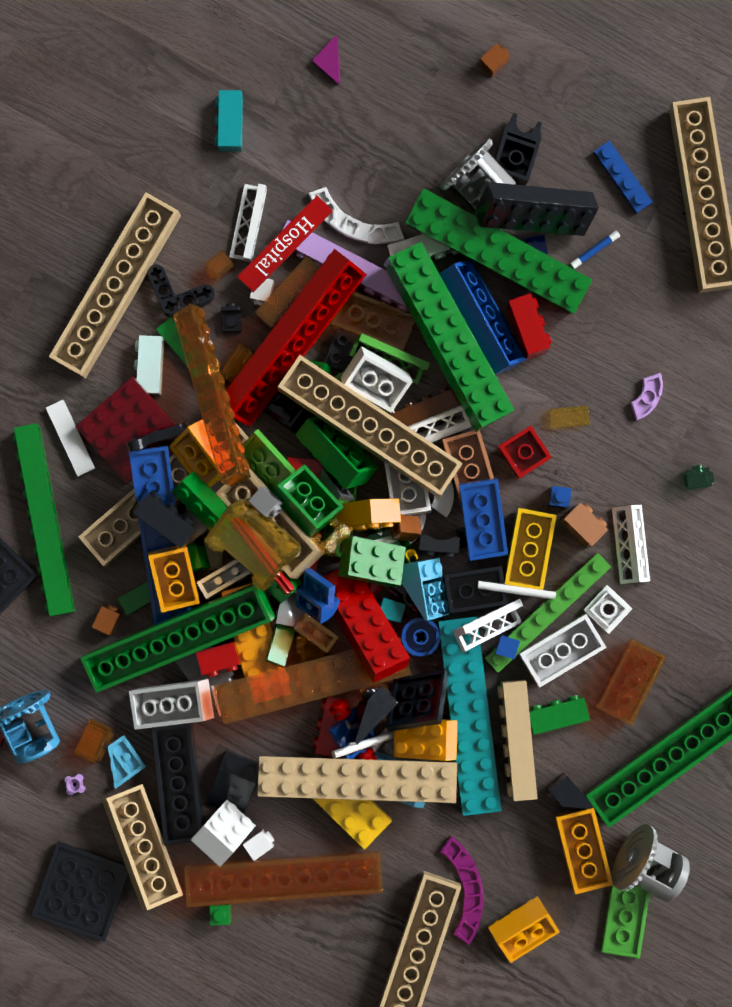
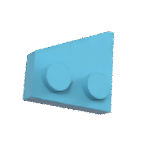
[108,735,147,789]

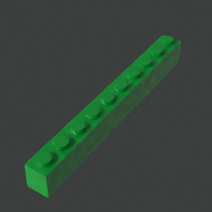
[12,423,76,616]

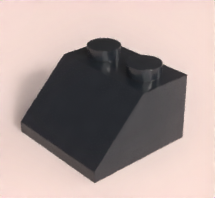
[546,773,593,809]

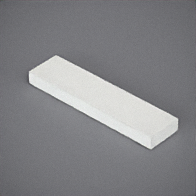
[46,400,96,477]

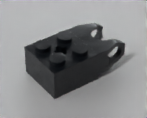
[494,113,542,186]

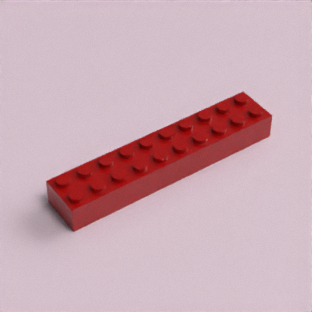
[217,249,367,427]

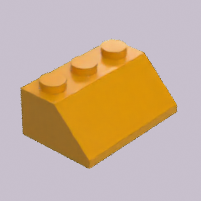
[169,419,237,488]
[488,896,560,963]

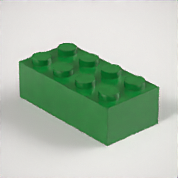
[296,416,379,489]

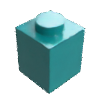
[378,598,406,623]

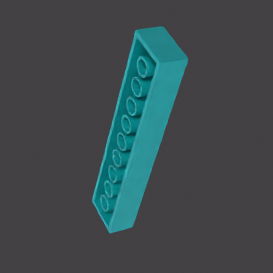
[438,617,502,816]

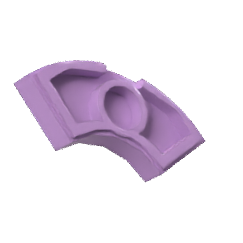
[630,373,663,421]

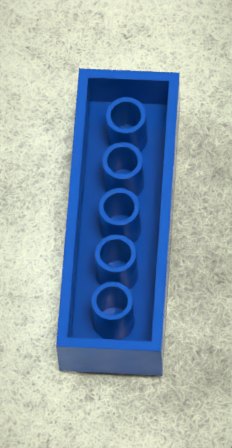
[439,260,526,375]

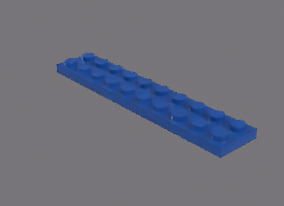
[129,445,191,624]

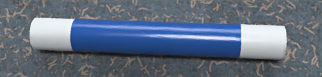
[570,231,620,269]

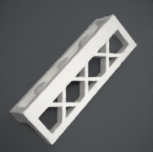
[229,184,267,262]
[407,406,471,443]
[612,505,650,584]
[453,599,523,652]

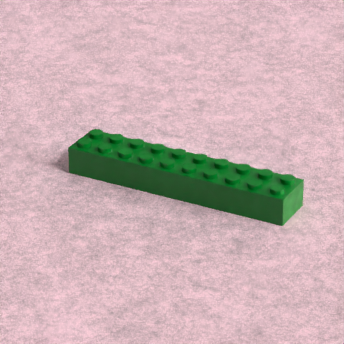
[404,188,593,314]
[383,242,514,432]
[80,581,275,693]
[583,686,732,828]

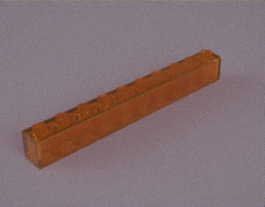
[173,304,251,487]

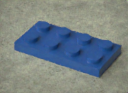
[459,478,508,561]

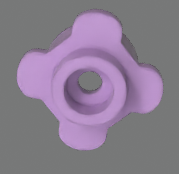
[64,774,86,795]

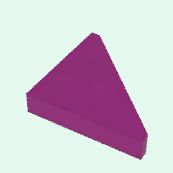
[312,35,340,85]

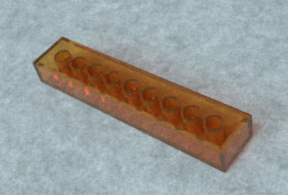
[211,637,411,725]
[184,850,383,907]

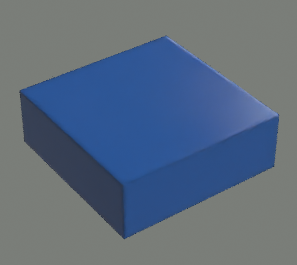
[495,635,520,659]

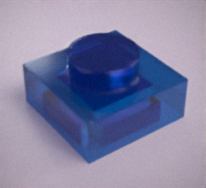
[525,235,548,255]

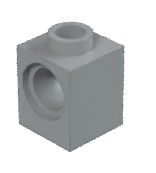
[249,486,284,518]

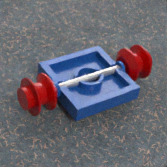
[328,700,377,760]

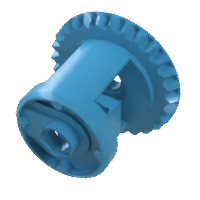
[0,689,60,764]

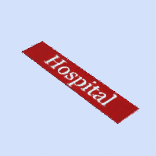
[237,196,333,292]

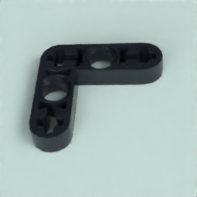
[148,264,215,317]
[126,422,187,452]

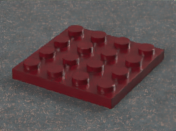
[75,376,179,484]

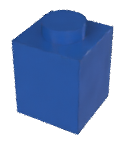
[548,486,572,509]

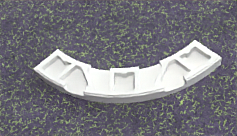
[308,187,404,245]

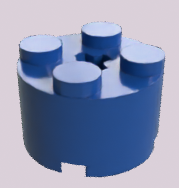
[401,618,440,656]

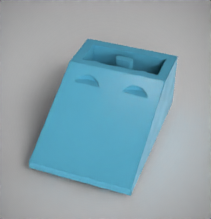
[402,558,449,621]

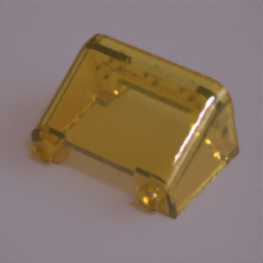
[204,499,302,592]

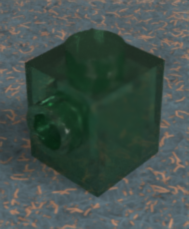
[683,465,714,491]

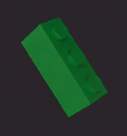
[529,694,590,735]

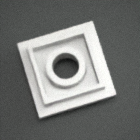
[584,585,632,634]

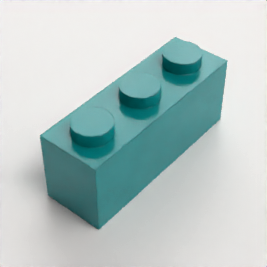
[215,90,243,151]

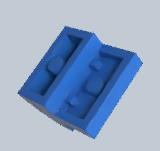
[296,568,340,624]

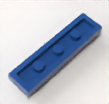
[593,140,652,214]

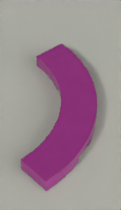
[440,835,483,945]

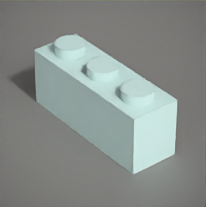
[134,335,164,396]

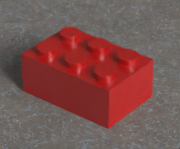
[506,293,552,361]

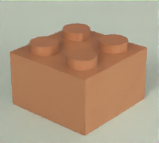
[560,502,608,548]

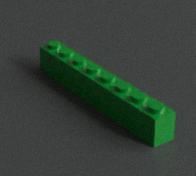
[172,471,302,603]

